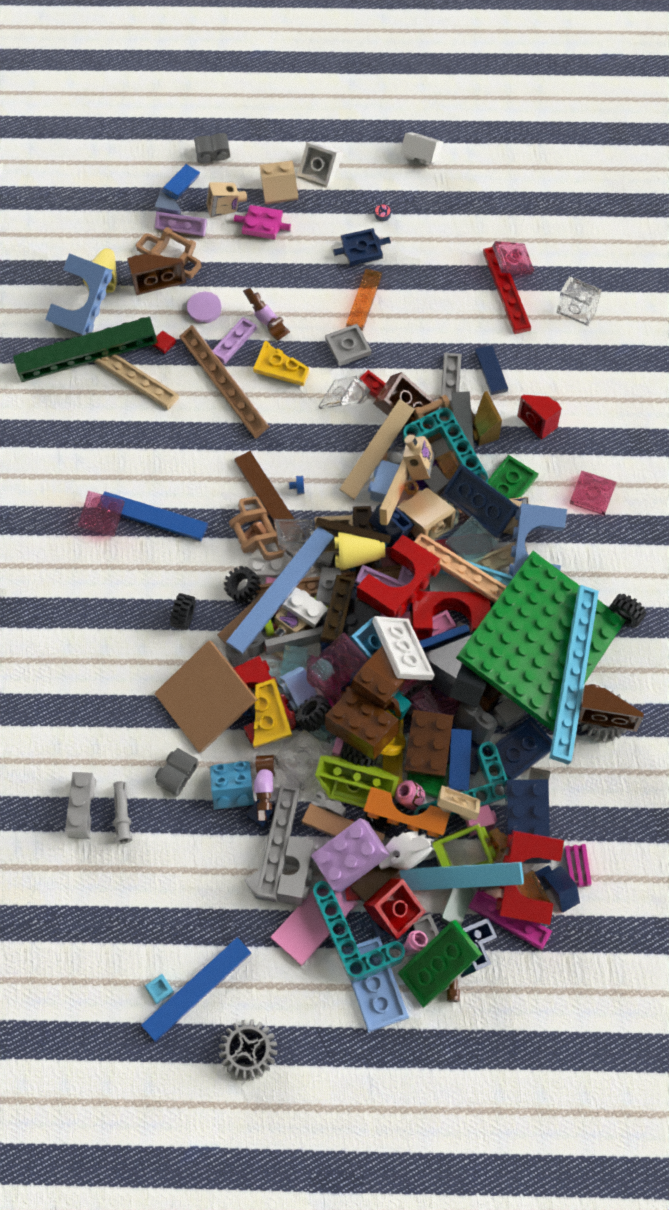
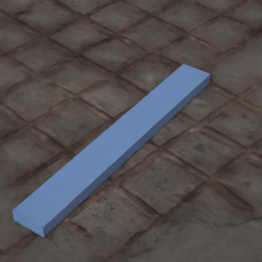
[226,526,334,654]

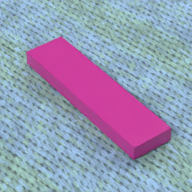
[468,889,552,951]

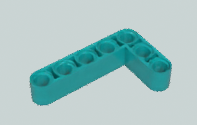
[403,408,488,483]
[413,742,507,817]
[313,881,405,982]

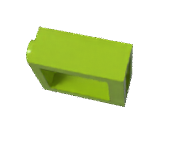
[432,823,497,867]

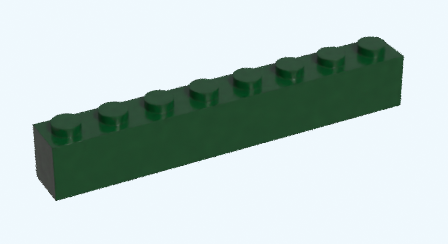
[13,316,158,382]

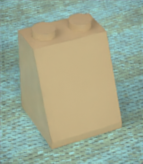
[397,488,456,540]

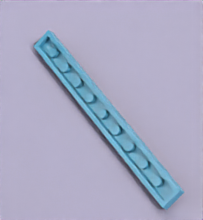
[549,585,599,765]

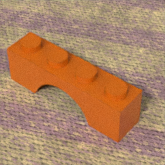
[364,787,450,838]

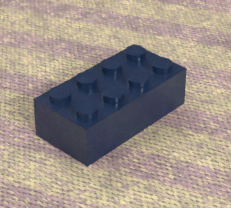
[505,779,551,864]

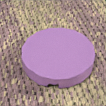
[187,291,222,323]

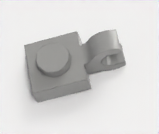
[311,791,346,817]

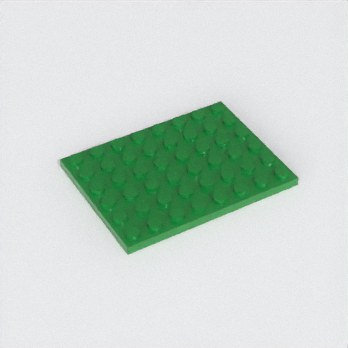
[456,551,626,732]

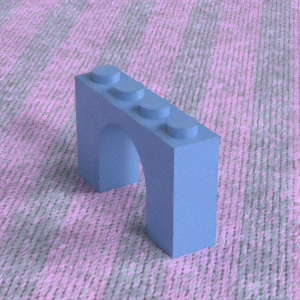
[45,253,113,335]
[508,503,567,576]

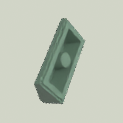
[441,887,475,926]

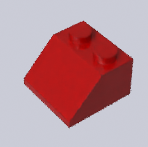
[517,394,562,440]
[363,878,426,939]

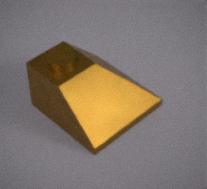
[472,391,502,446]

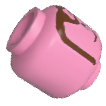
[395,780,425,810]

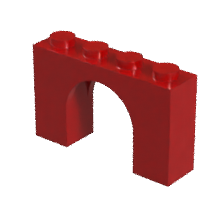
[357,535,441,618]
[411,591,491,640]
[233,655,296,749]
[495,830,564,925]

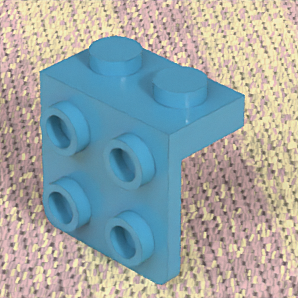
[210,761,254,810]

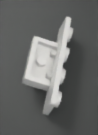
[283,587,328,628]

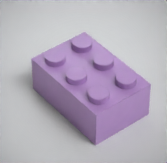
[311,818,390,892]

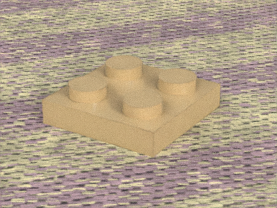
[437,785,480,820]

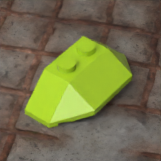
[315,755,399,808]

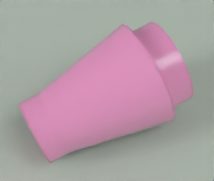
[403,931,428,956]

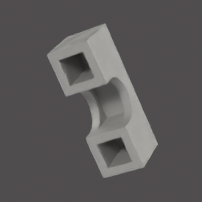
[65,772,96,839]
[277,836,317,906]

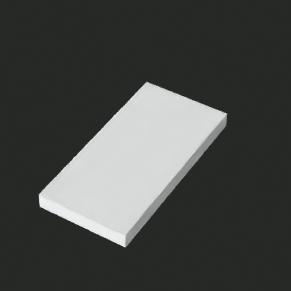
[372,616,435,680]

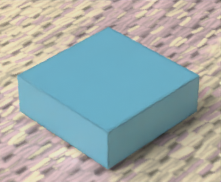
[145,974,174,1005]

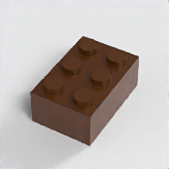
[325,689,398,760]
[404,710,453,778]

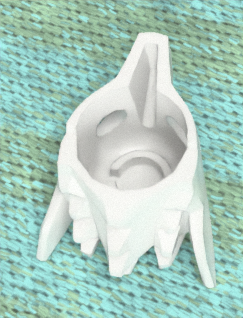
[379,831,437,870]

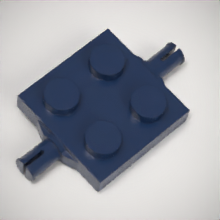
[333,228,391,266]

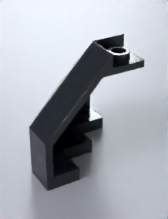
[424,631,487,708]

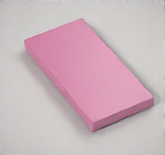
[271,878,358,966]

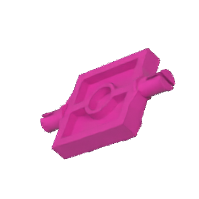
[234,205,291,240]

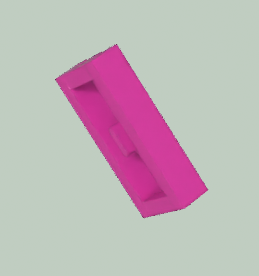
[564,844,592,887]

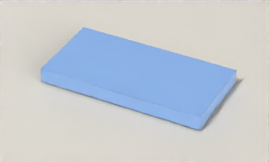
[341,936,409,1033]

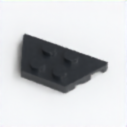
[343,599,382,668]

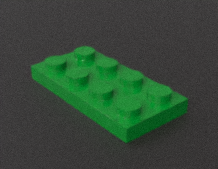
[398,920,482,1008]

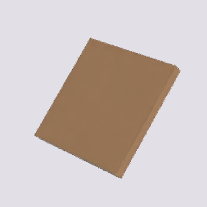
[154,640,258,753]

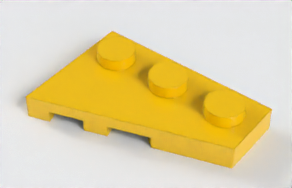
[253,340,310,386]
[253,679,293,748]

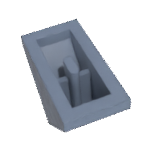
[155,187,182,215]

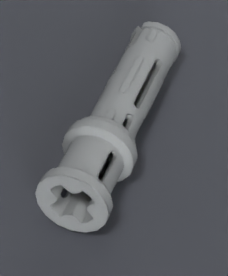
[113,781,132,844]

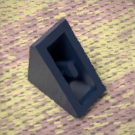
[542,865,580,913]

